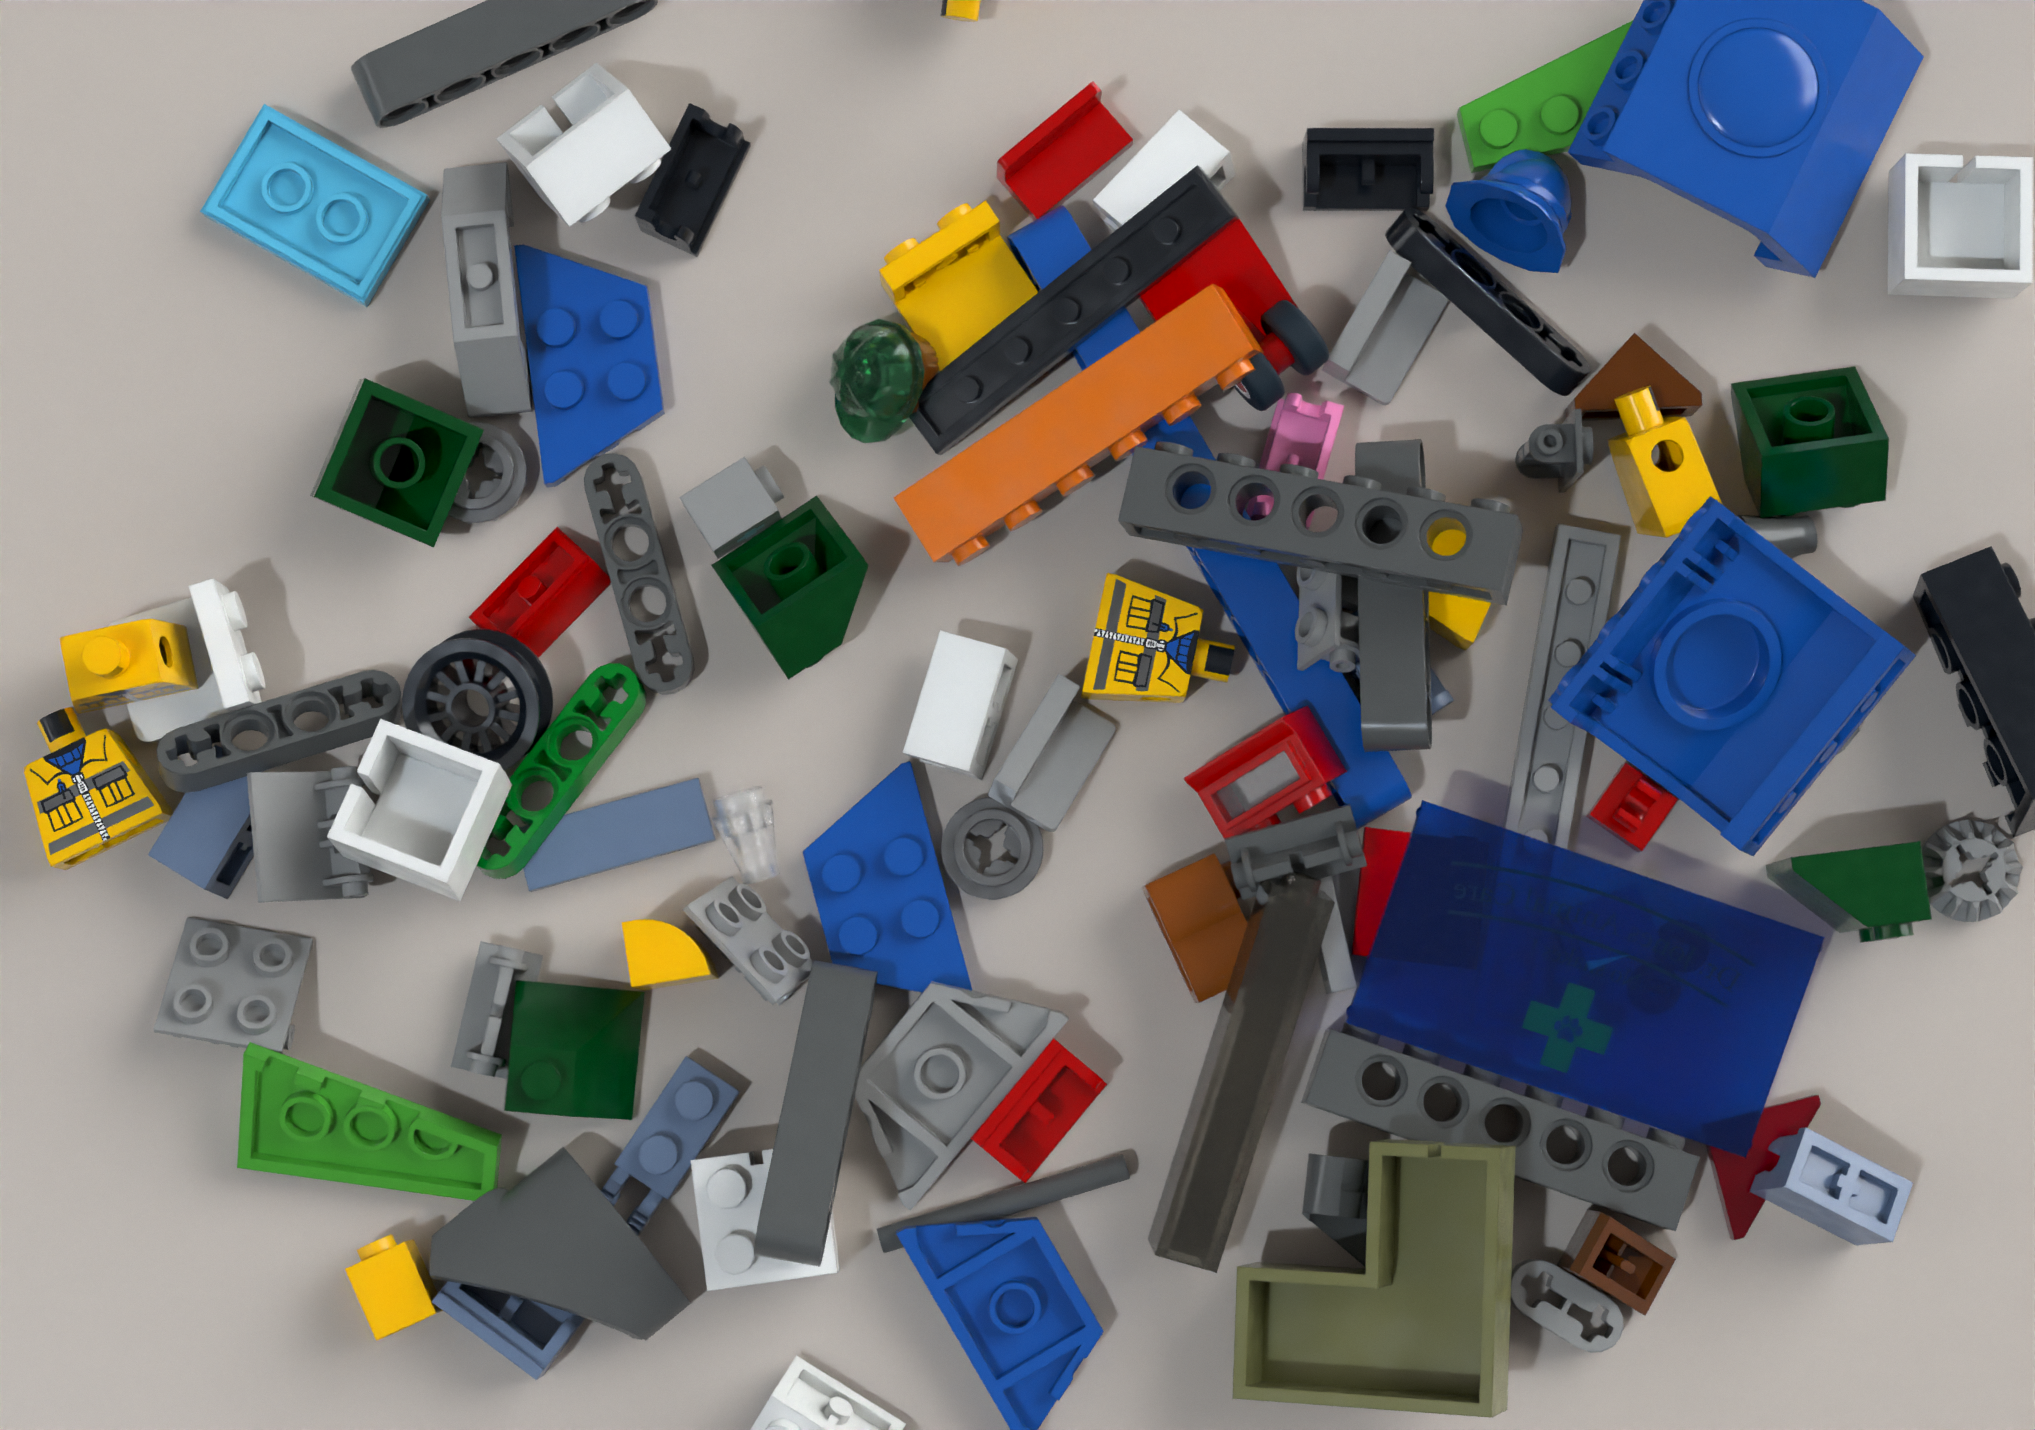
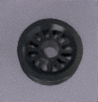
[402,629,553,770]

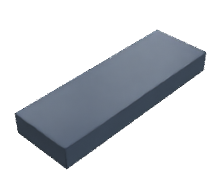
[519,778,716,892]

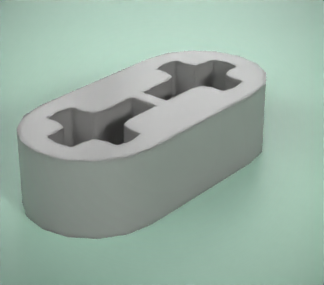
[1511,1259,1623,1353]

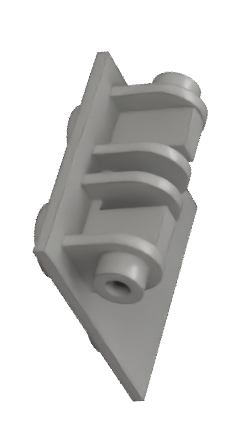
[247,766,374,903]
[683,876,813,1006]
[154,917,313,1054]

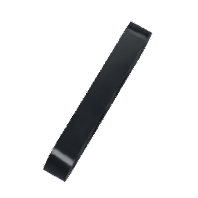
[1385,207,1590,396]

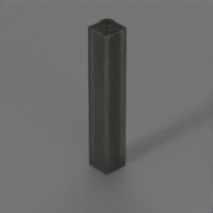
[1148,871,1335,1273]

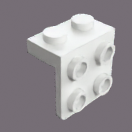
[108,578,265,743]

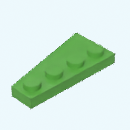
[1457,20,1633,173]
[237,1042,502,1201]

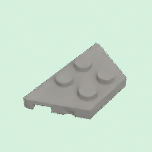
[855,981,1069,1210]

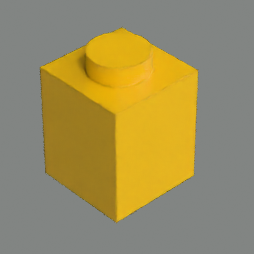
[345,1234,443,1341]

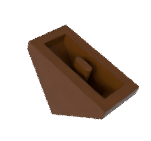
[1565,333,1703,421]
[1556,1209,1676,1315]

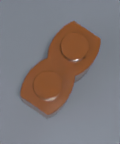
[1142,853,1273,1003]

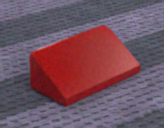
[469,527,611,658]

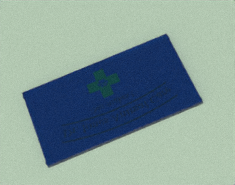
[1345,800,1825,1158]

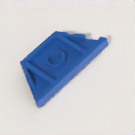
[514,244,665,488]
[802,761,972,993]
[896,1217,1104,1430]

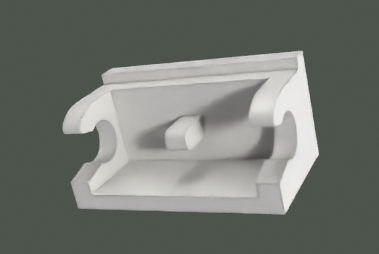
[1093,110,1236,231]
[903,630,1018,780]

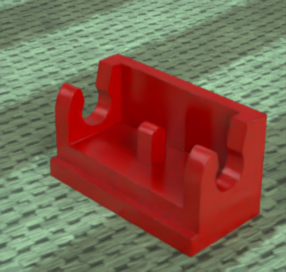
[971,1038,1107,1184]

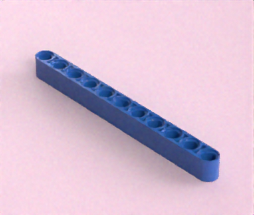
[1007,205,1412,830]

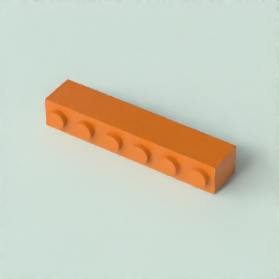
[893,284,1264,566]

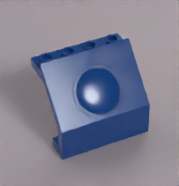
[1568,0,1924,278]
[1548,496,1916,857]

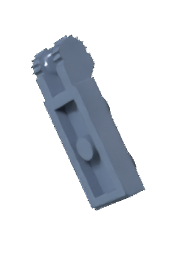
[601,1056,741,1236]

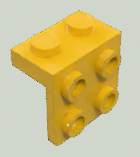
[879,200,1038,372]

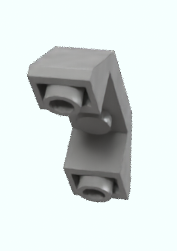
[441,162,533,418]

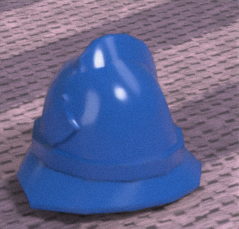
[1445,149,1572,273]

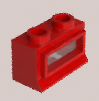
[1184,705,1347,839]

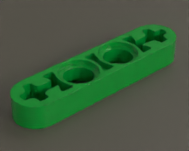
[476,663,647,879]

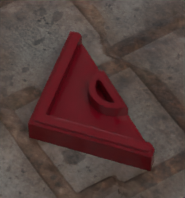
[1700,1095,1821,1240]

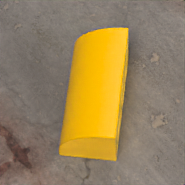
[621,919,719,991]

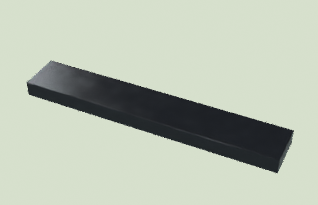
[899,165,1240,455]

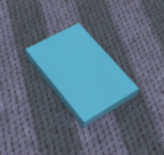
[200,104,430,307]

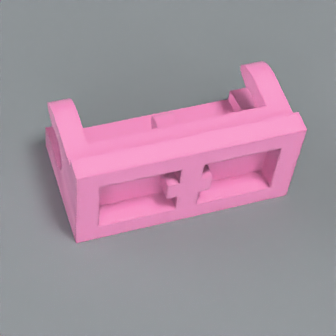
[1246,393,1344,530]

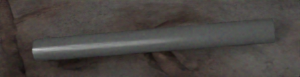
[877,1154,1130,1253]

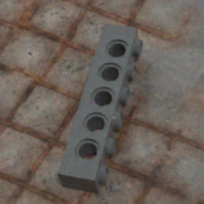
[1118,442,1523,606]
[1301,1021,1700,1231]

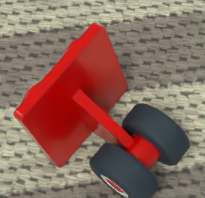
[1139,219,1329,411]

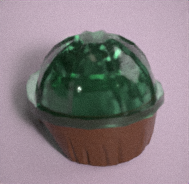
[829,319,939,444]

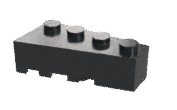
[1913,546,2035,838]

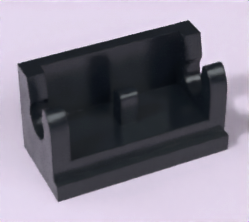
[635,103,751,257]
[1302,128,1434,211]

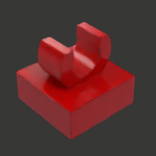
[1586,762,1678,853]

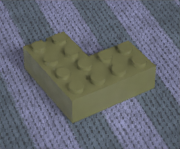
[1232,1139,1515,1418]

